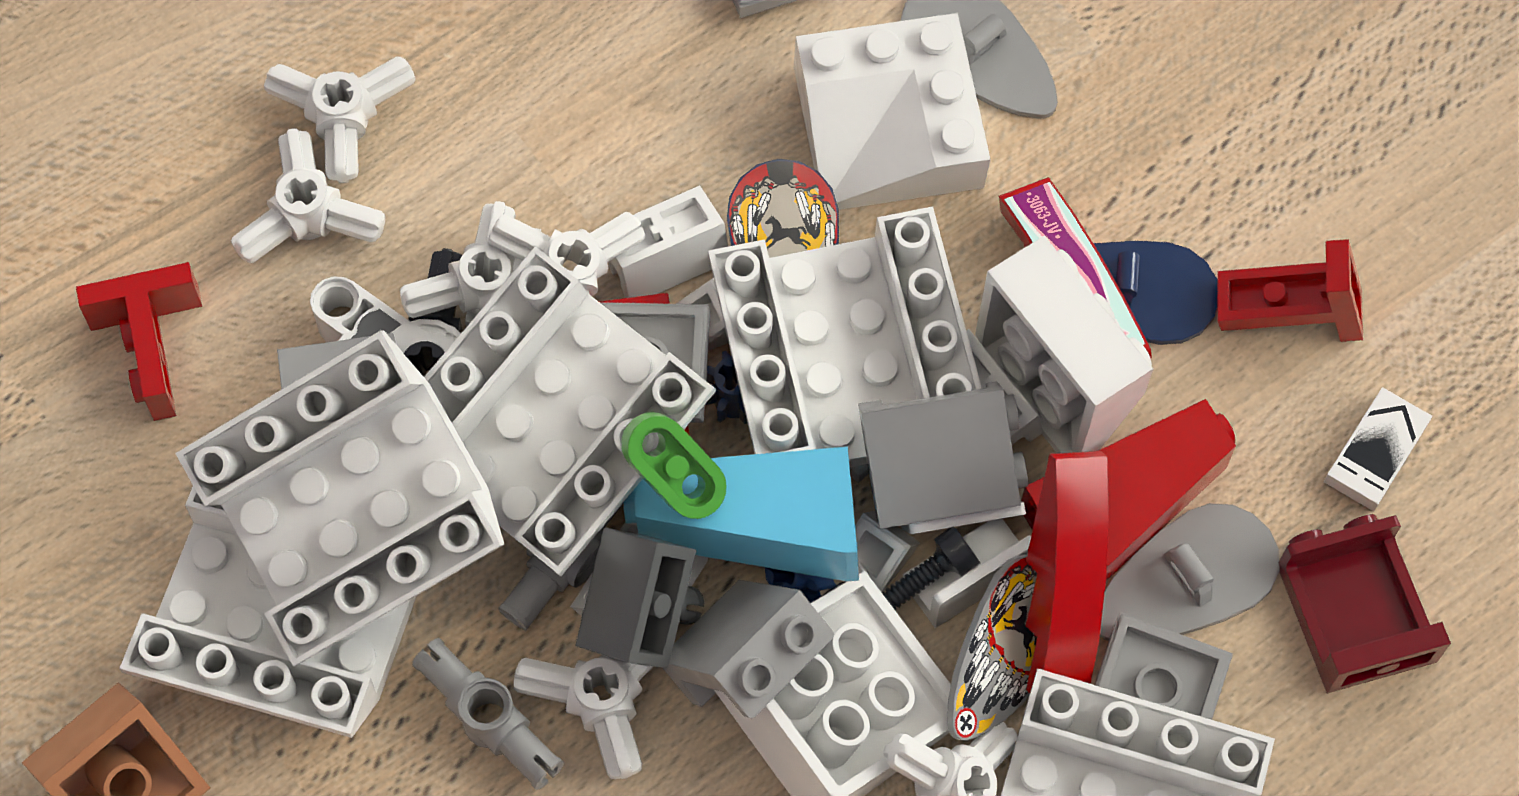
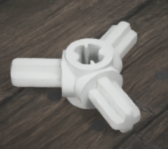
[264,57,416,183]
[231,128,385,263]
[400,201,516,318]
[488,212,645,296]
[514,655,654,779]
[883,722,1018,796]

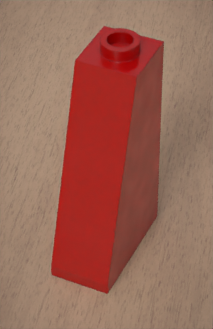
[1021,399,1236,581]

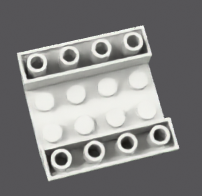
[708,206,982,468]
[424,246,716,576]
[175,330,504,666]
[119,486,416,738]
[1001,669,1275,796]

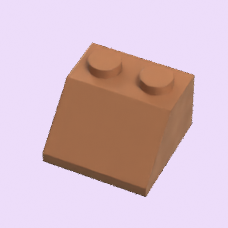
[22,682,210,796]

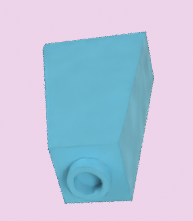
[623,447,859,581]

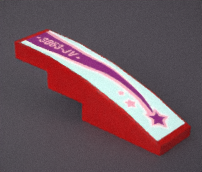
[999,177,1152,358]

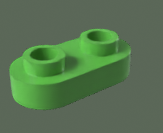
[621,412,727,519]

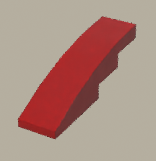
[1025,451,1109,694]

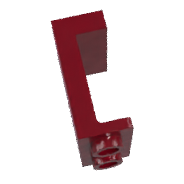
[1278,514,1451,694]

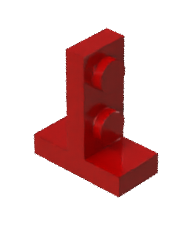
[1218,239,1363,342]
[76,262,203,421]

